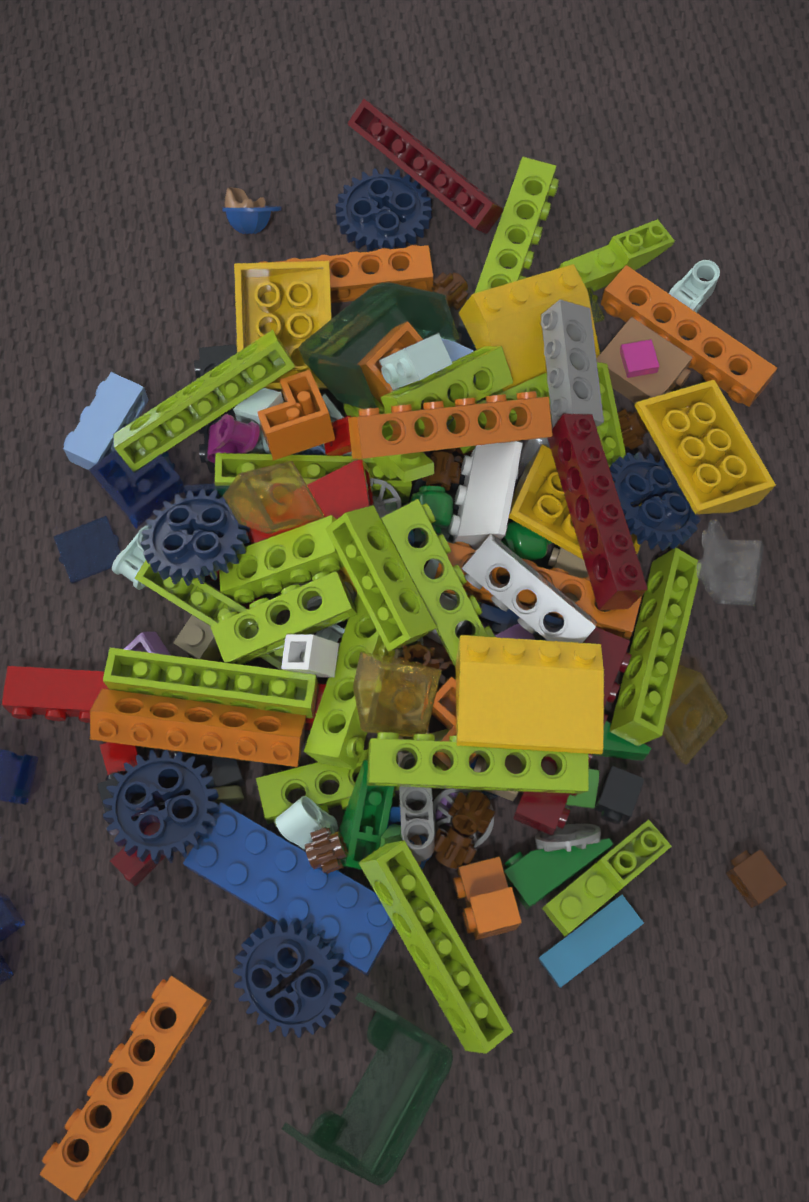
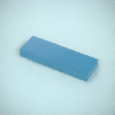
[538,895,644,988]

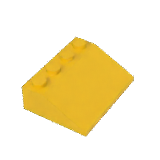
[234,261,334,394]
[458,264,600,392]
[634,380,776,514]
[509,444,642,560]
[456,635,604,754]

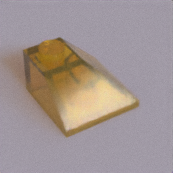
[223,461,325,534]
[353,652,441,737]
[663,665,728,765]

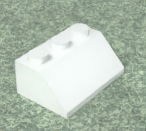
[449,441,523,550]

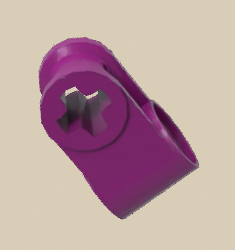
[207,414,260,463]

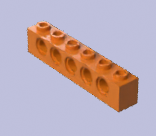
[259,245,433,303]
[601,265,777,407]
[348,391,552,459]
[434,542,642,640]
[90,689,306,767]
[39,976,211,1201]

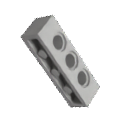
[541,300,604,427]
[462,534,597,643]

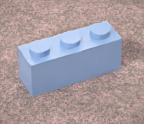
[63,372,149,477]

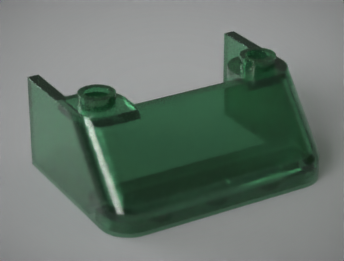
[299,282,459,409]
[282,993,453,1185]

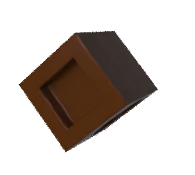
[726,849,787,908]

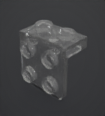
[697,520,764,606]

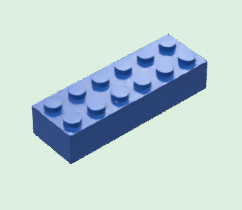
[183,803,395,976]

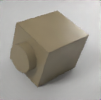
[173,615,221,662]

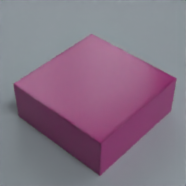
[619,339,660,378]

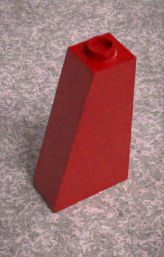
[248,459,375,544]

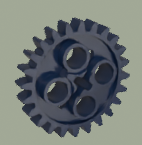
[335,168,432,252]
[609,452,701,551]
[141,489,250,586]
[103,750,220,864]
[233,918,349,1038]

